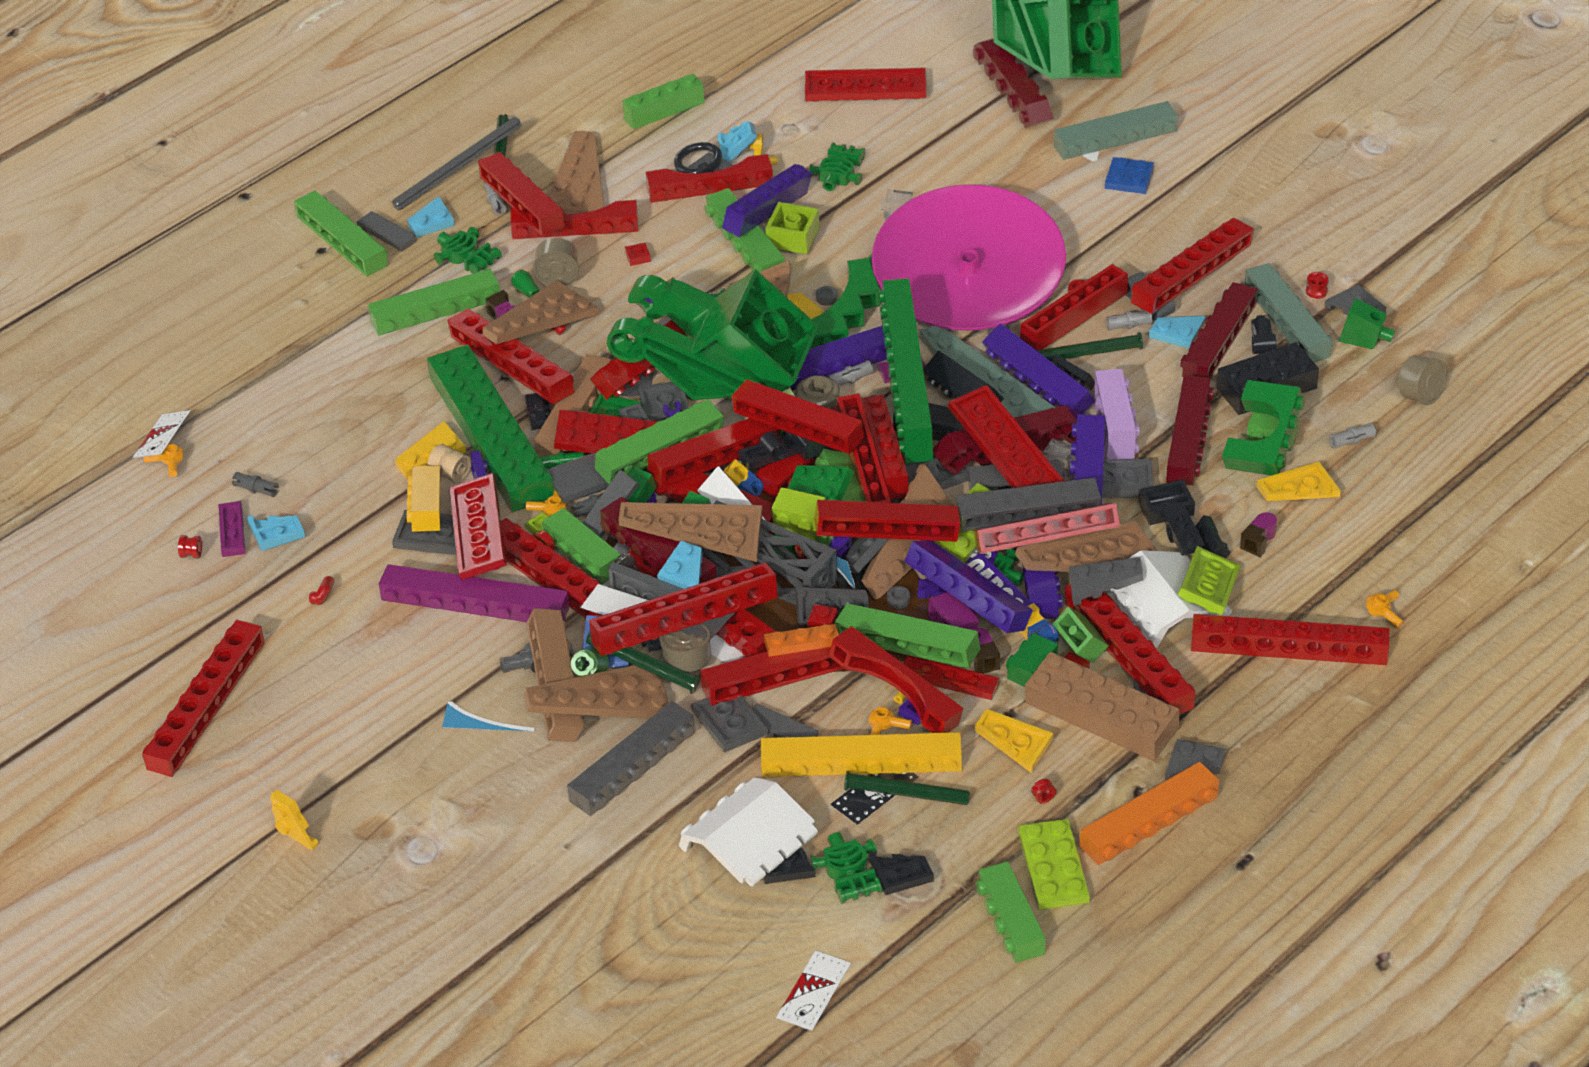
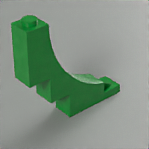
[810,258,880,349]

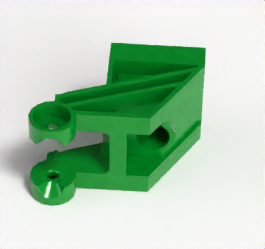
[992,0,1122,79]
[606,269,819,400]

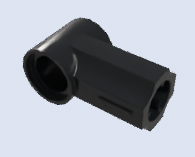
[1251,315,1276,354]

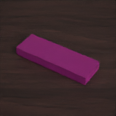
[218,501,246,557]

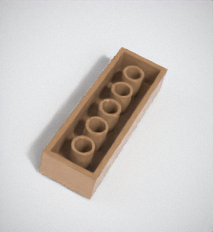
[1025,652,1179,762]

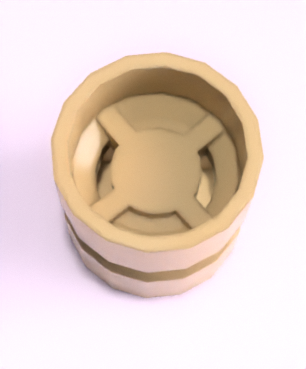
[428,444,471,483]

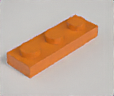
[764,624,839,657]

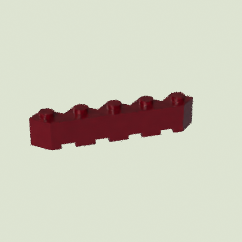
[973,38,1053,128]
[933,405,1079,475]

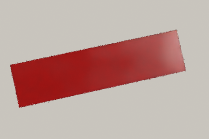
[903,655,1000,700]

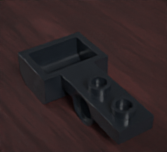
[738,431,835,471]
[1139,480,1205,556]

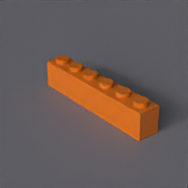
[1079,762,1219,865]

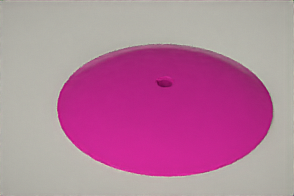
[872,184,1066,331]

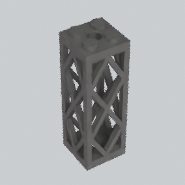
[698,500,837,605]

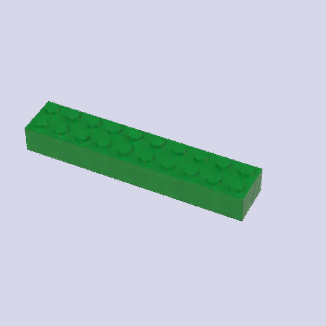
[879,278,933,463]
[427,344,554,513]

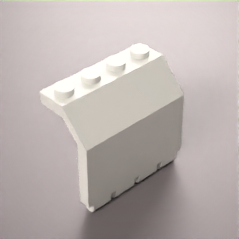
[1106,550,1232,648]
[679,777,818,886]

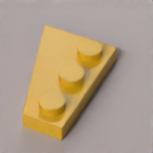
[395,421,466,479]
[1256,461,1341,501]
[975,709,1053,773]

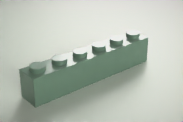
[1054,101,1178,160]
[1245,263,1333,362]

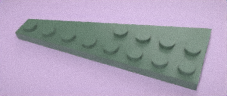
[919,326,1056,418]

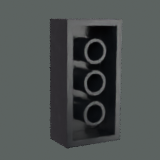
[1216,342,1319,415]

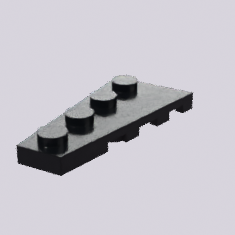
[764,848,816,884]

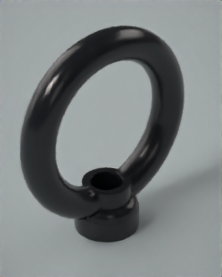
[674,142,722,174]

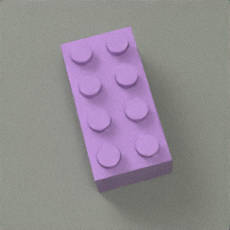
[1094,369,1139,459]

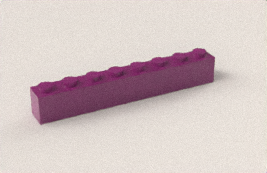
[379,564,570,623]

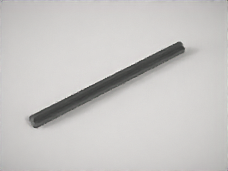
[392,117,522,210]

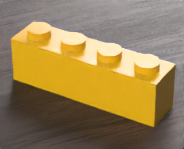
[407,466,441,532]

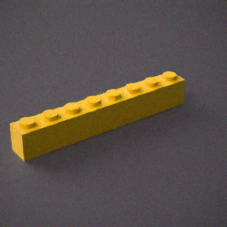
[761,732,962,777]

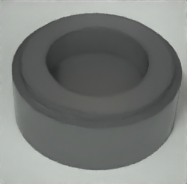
[816,286,838,306]
[887,586,910,609]

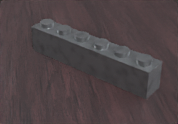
[956,478,1101,532]
[567,701,695,816]

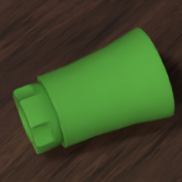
[571,646,609,676]

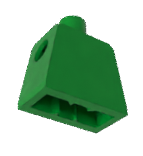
[1339,298,1395,349]

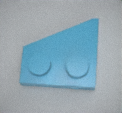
[717,120,757,162]
[407,197,455,238]
[1149,316,1206,348]
[247,516,305,551]
[657,541,703,589]

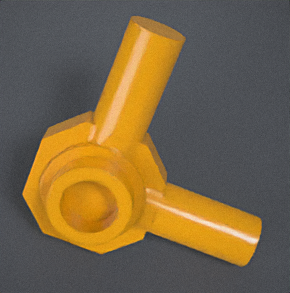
[143,444,184,477]
[526,489,567,516]
[1365,590,1404,628]
[868,707,912,735]

